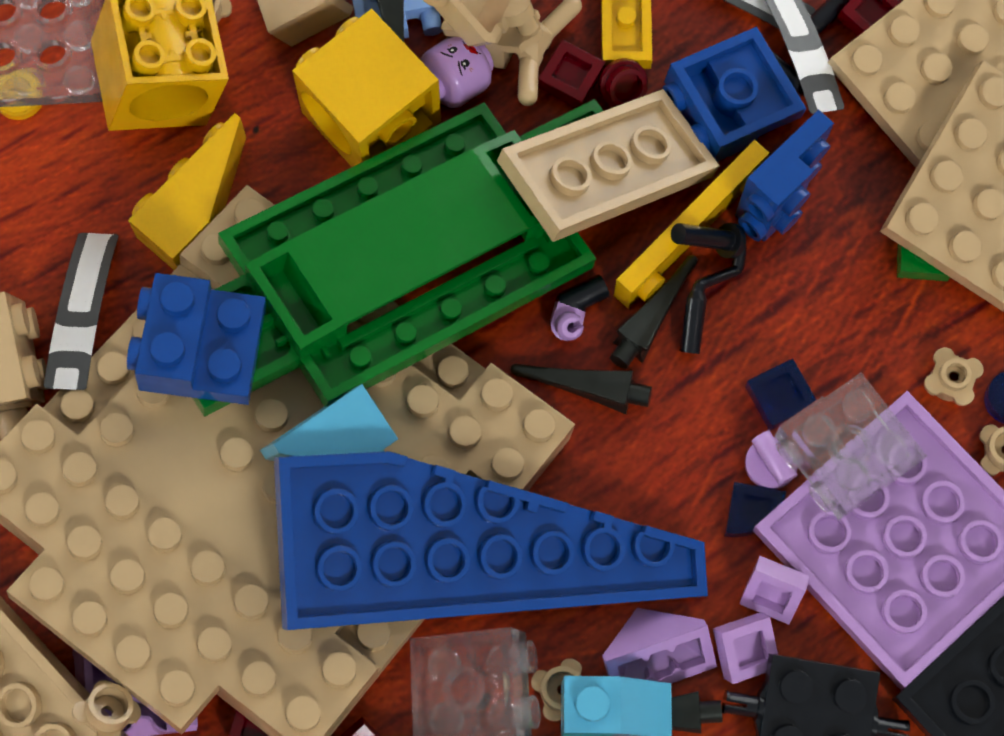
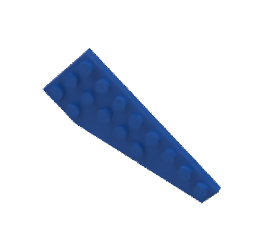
[274,451,708,630]

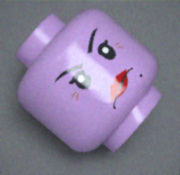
[420,37,494,109]

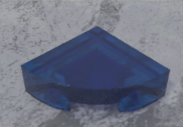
[724,482,787,537]

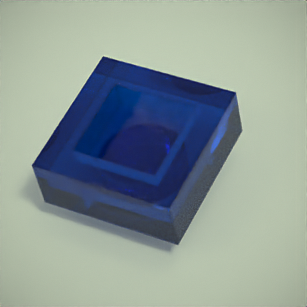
[745,358,818,431]

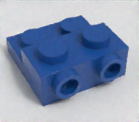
[662,27,807,162]
[735,109,834,242]
[127,273,266,405]

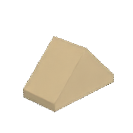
[257,0,354,47]

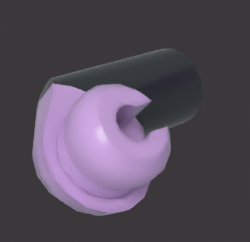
[550,274,610,341]

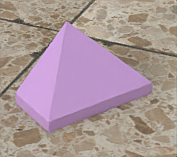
[602,608,717,684]

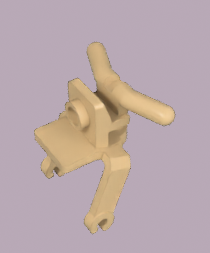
[423,0,582,106]

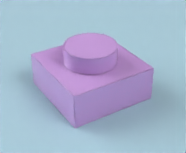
[739,556,810,625]
[713,612,778,684]

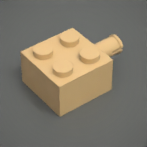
[0,291,47,441]

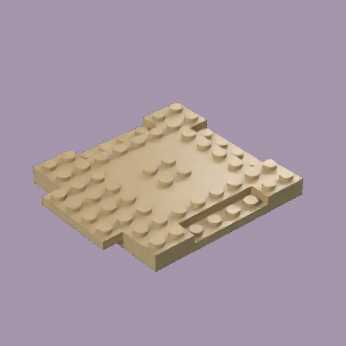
[0,185,575,736]

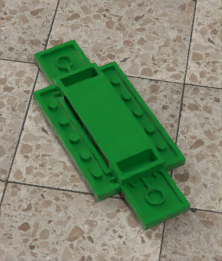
[193,99,604,417]

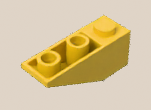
[128,113,247,270]

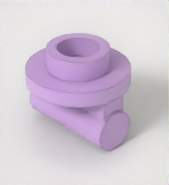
[745,430,798,490]

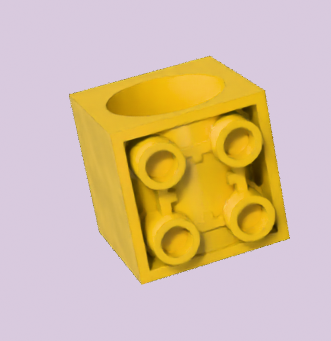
[91,0,229,131]
[292,8,441,167]

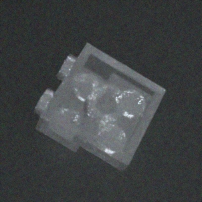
[775,372,927,520]
[410,627,541,736]

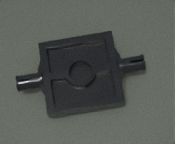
[722,653,910,736]

